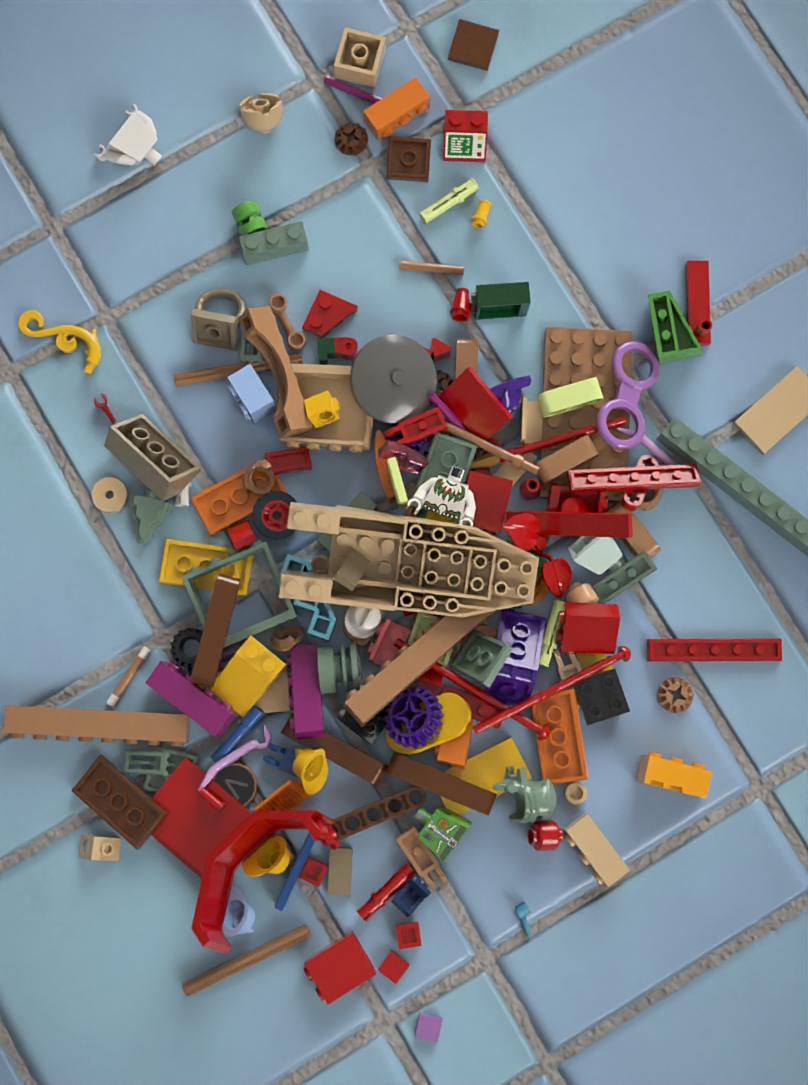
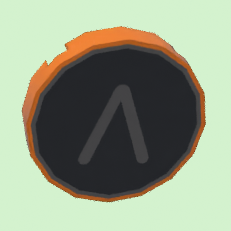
[213,763,257,806]

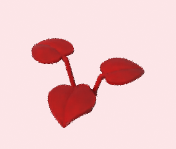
[502,497,590,598]

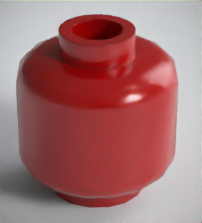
[527,820,563,851]

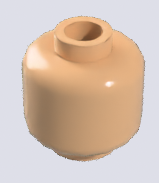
[566,582,599,604]

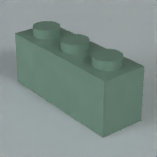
[239,221,309,265]

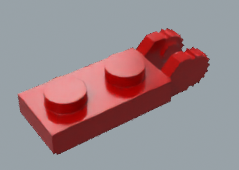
[383,407,448,451]

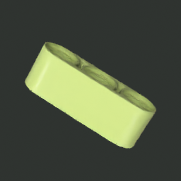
[536,377,604,418]

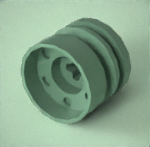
[317,643,362,694]

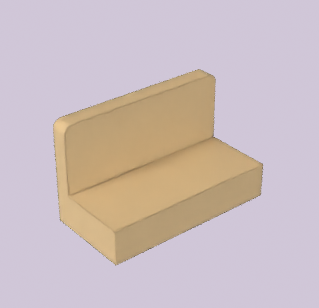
[519,397,543,445]

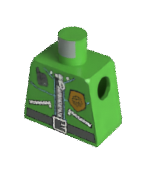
[414,805,472,862]

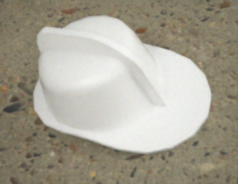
[344,606,386,638]

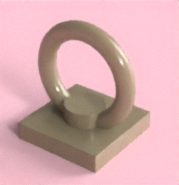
[191,288,247,350]

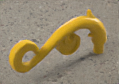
[18,310,101,375]

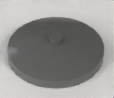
[350,335,437,424]

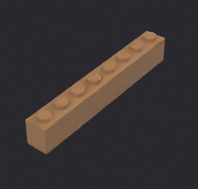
[344,611,495,727]
[3,705,191,747]

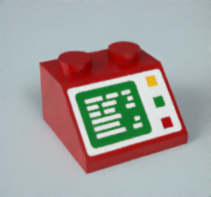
[443,110,488,162]

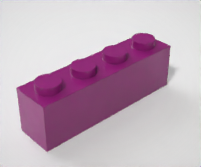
[287,644,324,740]
[145,660,237,737]

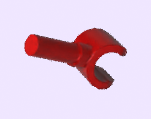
[94,393,116,424]

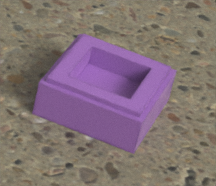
[415,1013,443,1043]

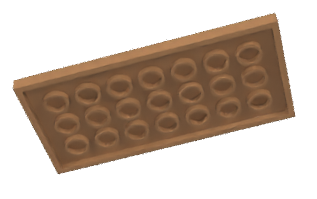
[539,327,632,502]

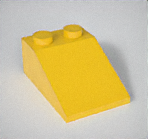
[210,635,287,718]

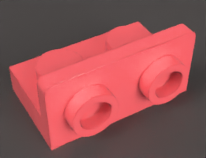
[366,619,411,666]

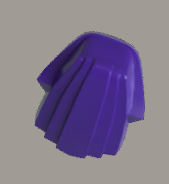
[490,375,532,414]

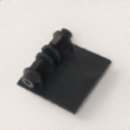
[573,668,630,726]
[335,685,390,745]

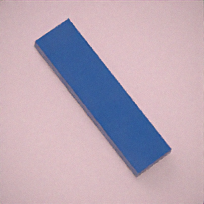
[275,833,315,911]

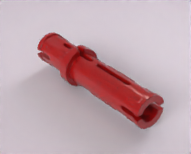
[356,862,416,922]

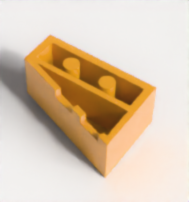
[636,752,712,799]

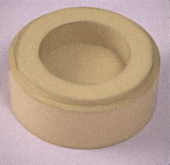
[564,781,588,805]

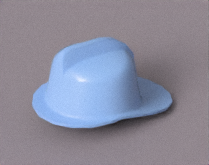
[222,886,256,937]

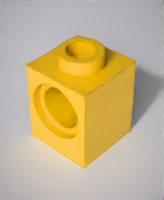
[304,390,341,429]

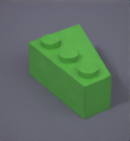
[648,291,703,364]

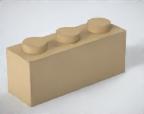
[563,813,630,888]

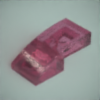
[378,441,428,473]

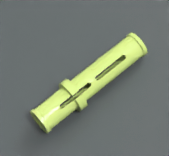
[419,178,479,225]
[539,600,564,668]

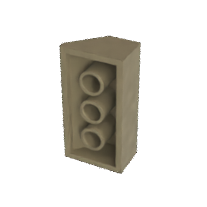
[104,414,201,501]

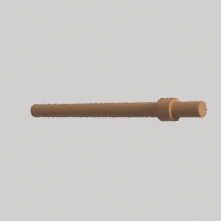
[423,411,540,475]

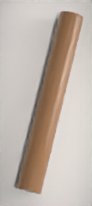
[400,261,464,275]

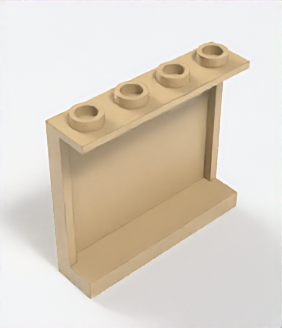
[279,363,373,453]

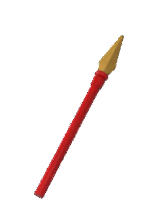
[470,416,627,469]

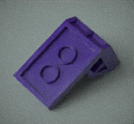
[484,608,546,706]

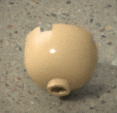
[240,93,283,134]

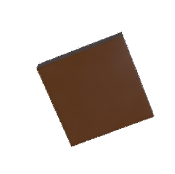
[448,19,499,71]
[386,136,431,182]

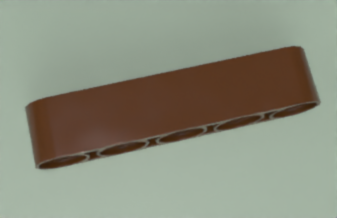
[191,574,241,687]
[280,713,388,786]
[385,752,497,816]
[332,786,426,840]

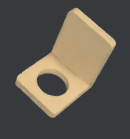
[79,834,121,861]

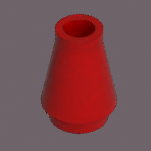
[450,288,471,322]
[519,478,541,500]

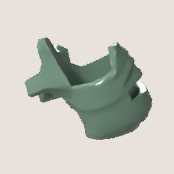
[493,766,557,823]

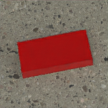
[264,447,312,475]

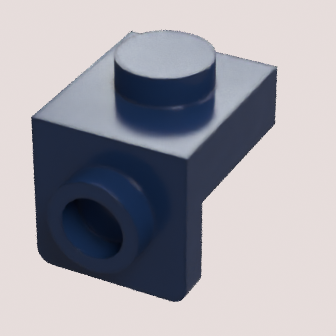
[391,877,431,918]

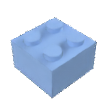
[227,364,276,424]

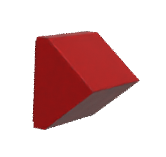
[431,338,452,362]

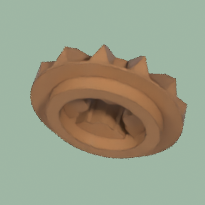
[658,677,694,713]

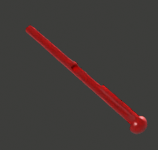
[393,638,550,740]
[473,646,631,734]

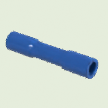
[211,705,265,763]

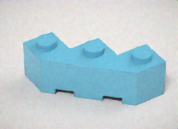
[280,554,337,642]

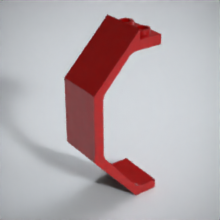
[191,810,341,954]

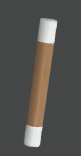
[106,646,151,707]

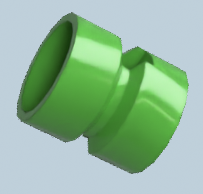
[231,201,268,236]

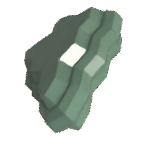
[129,490,174,545]

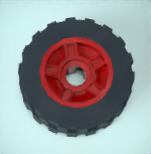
[252,491,298,540]

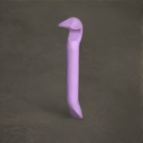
[615,428,677,465]
[198,724,271,791]

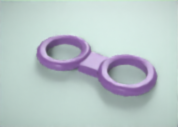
[596,341,660,450]

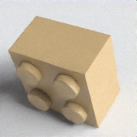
[334,27,386,88]

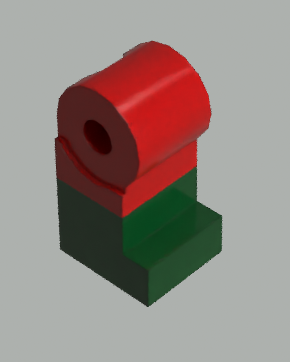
[317,337,358,365]

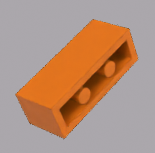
[363,77,430,140]

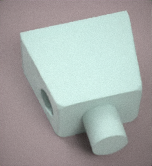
[568,536,623,575]

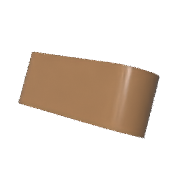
[454,338,478,380]
[534,435,599,485]
[605,501,661,558]

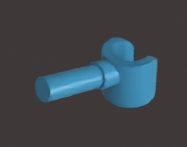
[515,901,531,936]

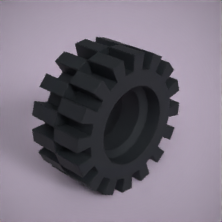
[170,627,203,669]

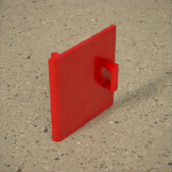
[151,757,252,879]

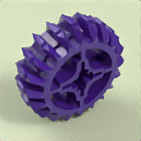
[383,686,444,749]

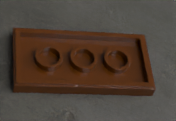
[71,755,168,850]

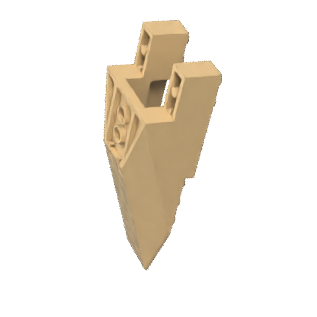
[279,502,539,617]

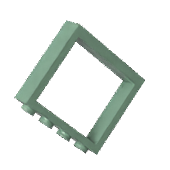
[182,540,298,647]

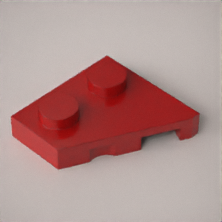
[302,290,358,338]

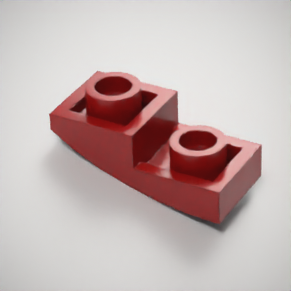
[227,520,256,550]

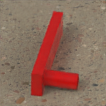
[685,260,713,346]

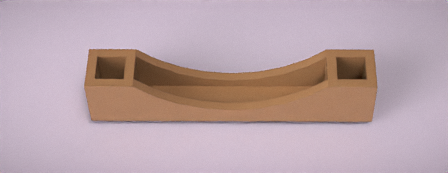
[238,306,313,439]

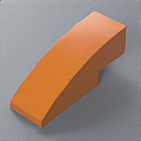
[375,430,401,503]

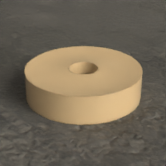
[92,477,129,513]

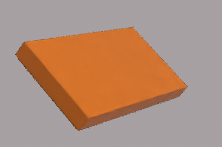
[190,458,288,537]
[530,689,589,784]

